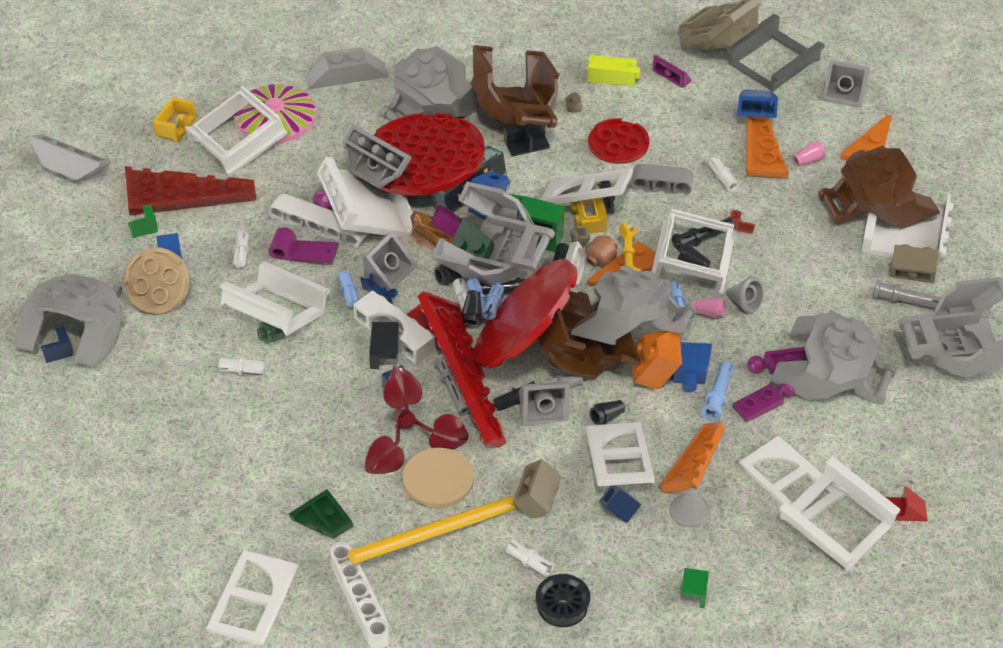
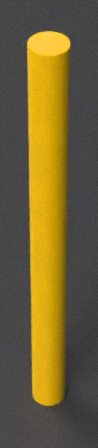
[348,496,516,565]

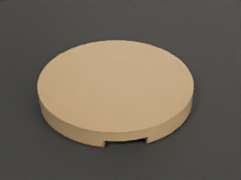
[123,247,190,314]
[403,448,474,508]

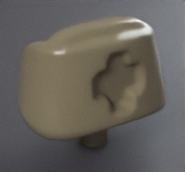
[565,92,583,113]
[570,226,590,248]

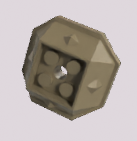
[679,0,762,51]

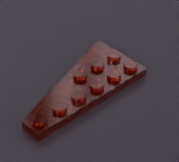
[125,166,257,215]

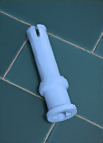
[700,361,734,421]

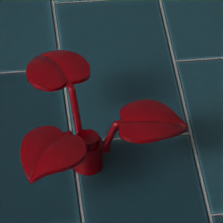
[365,366,469,474]

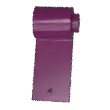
[268,227,339,264]

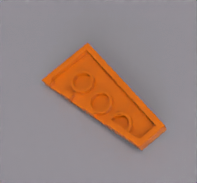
[746,116,789,178]
[659,421,725,493]

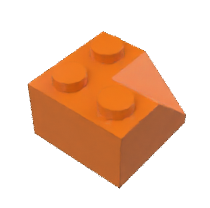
[632,330,682,389]

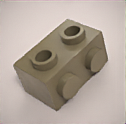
[891,244,939,283]
[513,459,561,518]

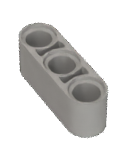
[631,164,693,195]

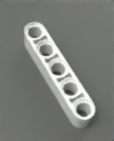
[268,194,369,249]
[330,542,390,648]

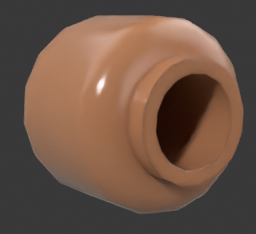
[585,236,618,267]

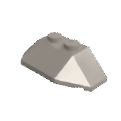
[307,47,389,89]
[342,124,412,189]
[30,134,111,182]

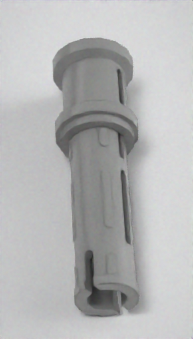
[873,280,942,309]
[434,353,471,416]

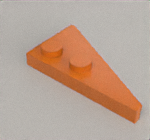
[840,115,892,160]
[587,241,665,287]

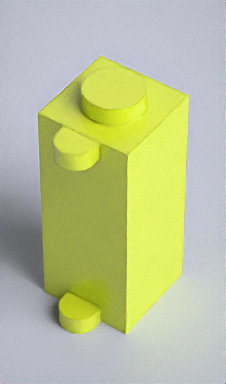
[587,55,641,86]

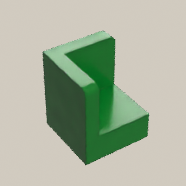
[128,204,158,238]
[681,568,709,609]

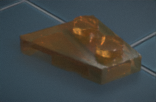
[410,211,453,246]

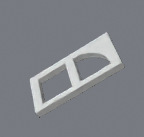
[541,168,633,204]
[585,422,654,486]
[738,436,845,520]
[206,550,299,646]

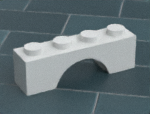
[353,290,436,364]

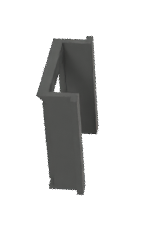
[726,14,825,92]

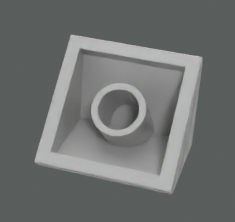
[822,60,870,107]
[363,231,417,291]
[518,381,570,426]

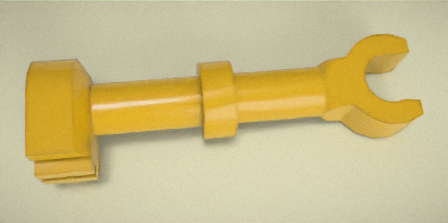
[619,222,641,271]

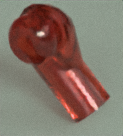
[728,210,755,234]

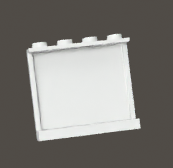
[317,156,418,238]
[861,193,954,266]

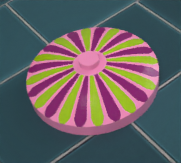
[234,84,316,143]

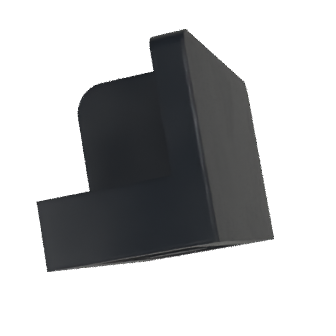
[504,124,550,157]
[369,322,399,369]

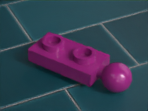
[747,347,808,374]
[733,383,795,423]

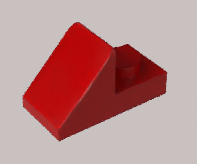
[885,486,928,522]

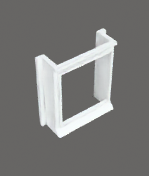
[184,86,287,176]
[651,209,734,295]
[220,261,330,336]
[779,456,900,571]

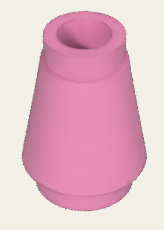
[793,141,826,166]
[692,297,725,319]

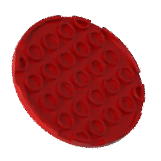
[374,112,485,196]
[473,259,578,368]

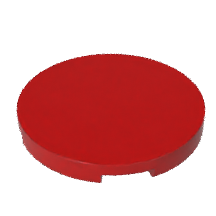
[588,118,650,164]

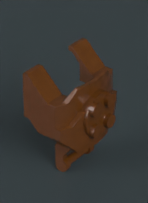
[471,45,559,128]
[818,145,940,229]
[537,291,641,379]

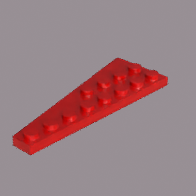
[417,291,506,447]

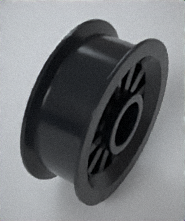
[536,574,591,628]

